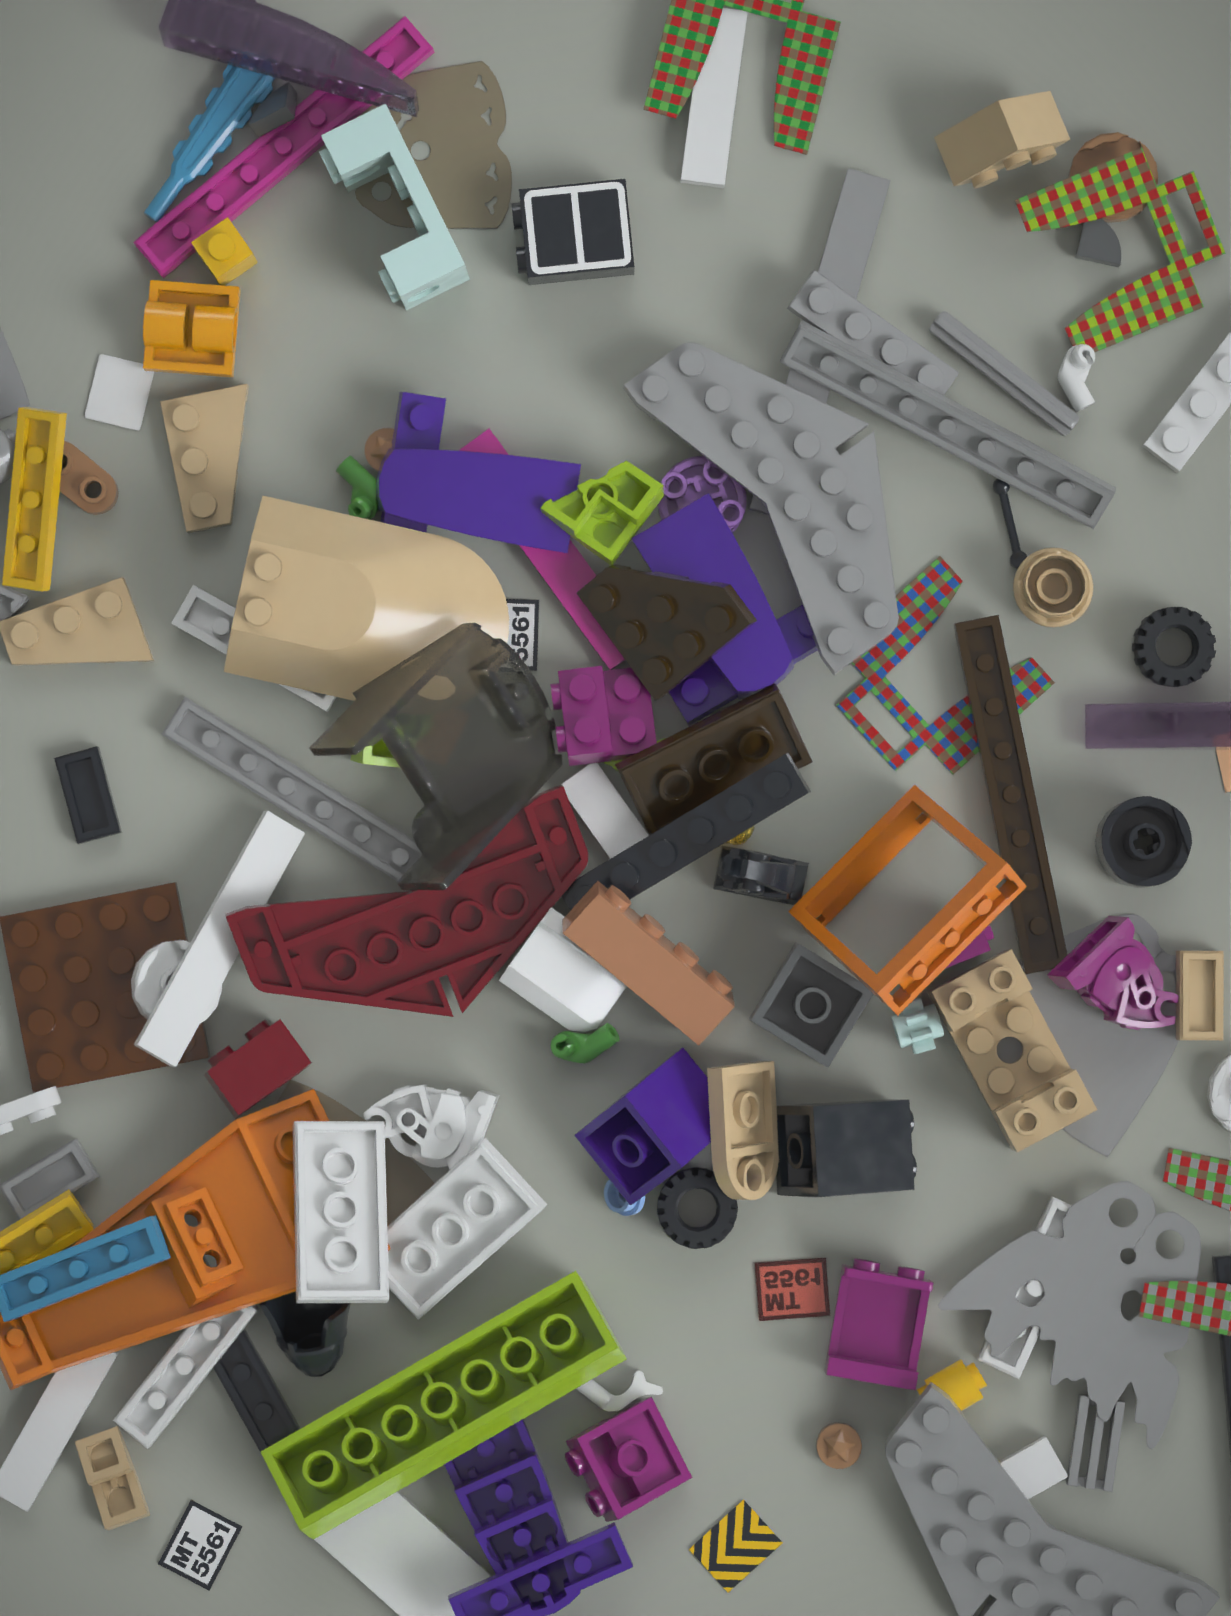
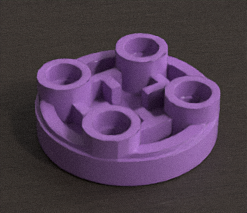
[658,456,746,534]

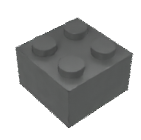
[749,942,873,1067]

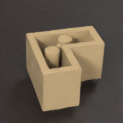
[934,91,1070,189]

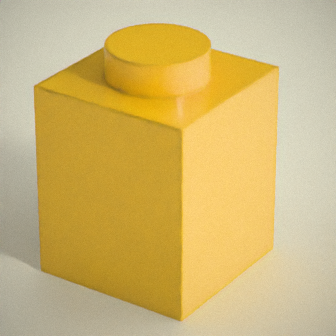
[191,217,258,285]

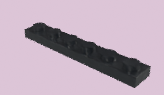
[562,753,811,911]

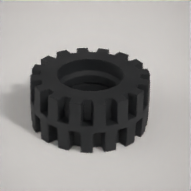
[1132,607,1216,687]
[657,1167,738,1249]

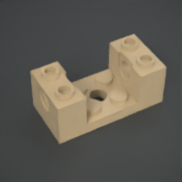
[927,949,1097,1152]

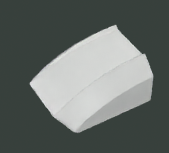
[499,907,627,1033]

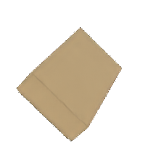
[1176,951,1224,1041]

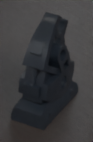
[713,845,809,905]

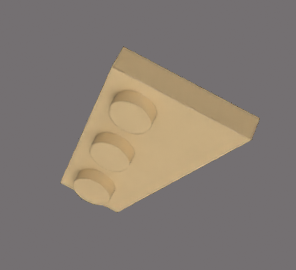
[160,384,249,534]
[0,577,155,666]

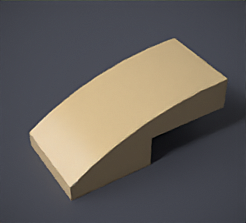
[75,1426,150,1531]

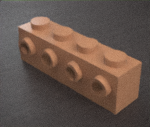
[562,881,735,1045]

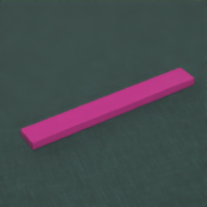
[133,16,435,279]

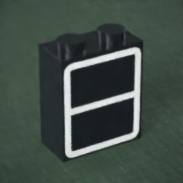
[511,179,635,285]

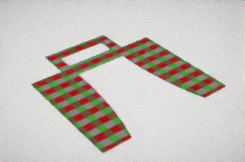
[1138,1148,1231,1336]

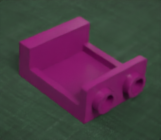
[824,1258,934,1391]

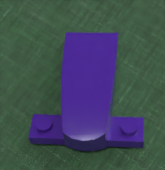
[376,392,581,553]
[631,493,818,726]
[444,1419,633,1616]

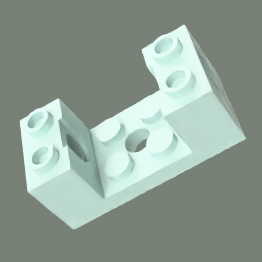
[319,104,470,311]

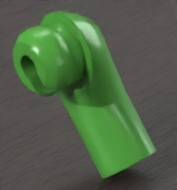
[336,455,379,520]
[550,1023,620,1064]

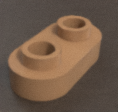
[60,441,119,515]

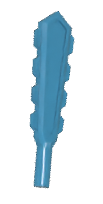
[144,52,276,222]

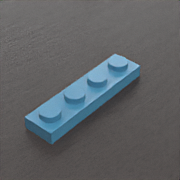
[0,1215,171,1322]

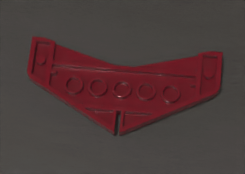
[225,785,588,1017]

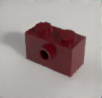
[204,1019,312,1119]

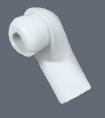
[1057,344,1095,413]

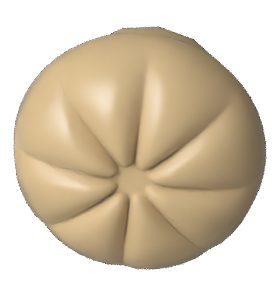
[1013,548,1093,627]

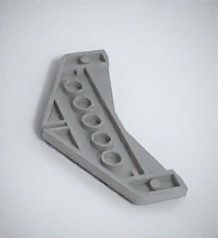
[623,342,899,675]
[885,1382,1220,1616]

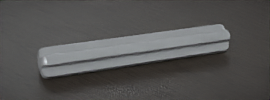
[929,311,1079,436]

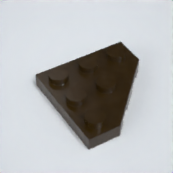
[577,564,757,701]

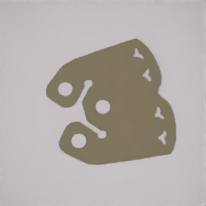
[355,61,512,229]

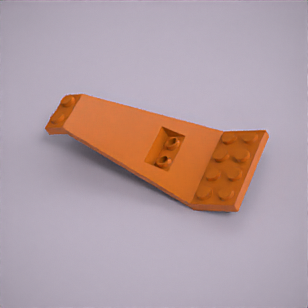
[0,1089,391,1391]

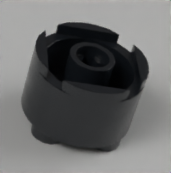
[1095,796,1192,888]

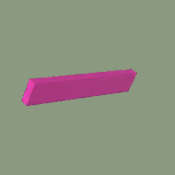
[458,428,625,670]

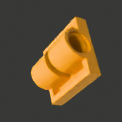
[143,280,241,377]

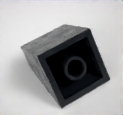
[776,1099,917,1197]

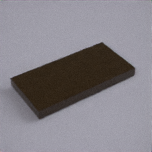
[615,683,813,835]

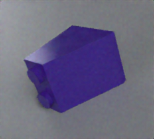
[574,1047,711,1206]

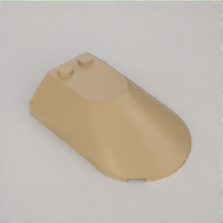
[224,496,509,713]

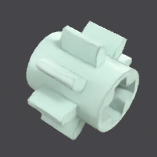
[891,998,944,1055]

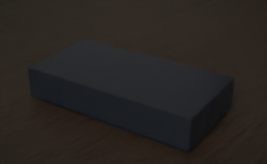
[54,746,122,844]

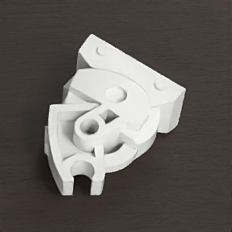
[363,1084,500,1169]

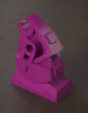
[1047,915,1179,1030]

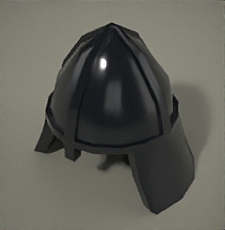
[259,1291,351,1377]

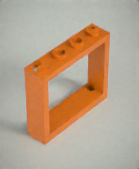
[788,785,1027,1016]

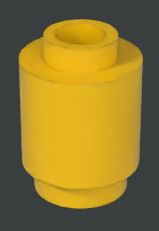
[917,1359,987,1411]

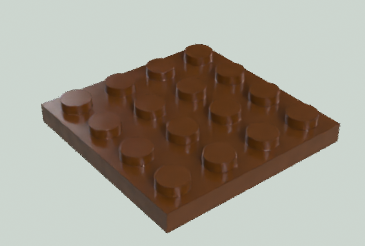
[0,882,211,1093]

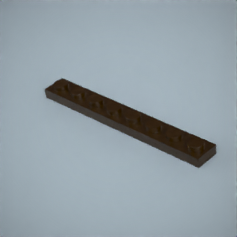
[954,615,1068,974]

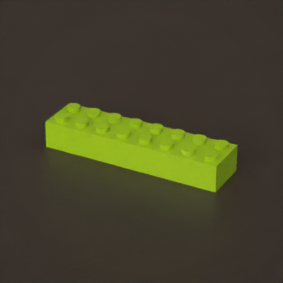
[261,1271,627,1540]

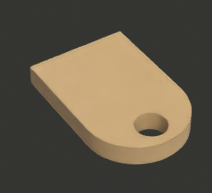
[707,1061,779,1200]

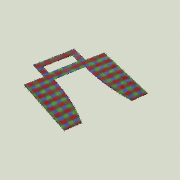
[836,556,1055,774]

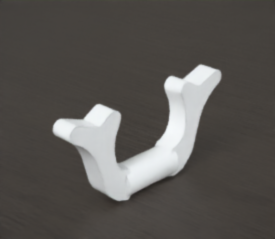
[576,1370,663,1412]

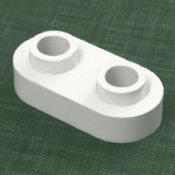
[0,1086,62,1135]

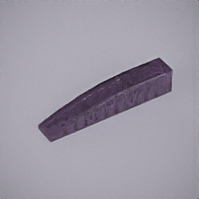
[159,0,419,117]
[1085,702,1231,750]

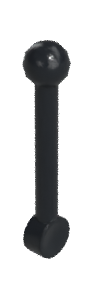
[993,479,1027,569]

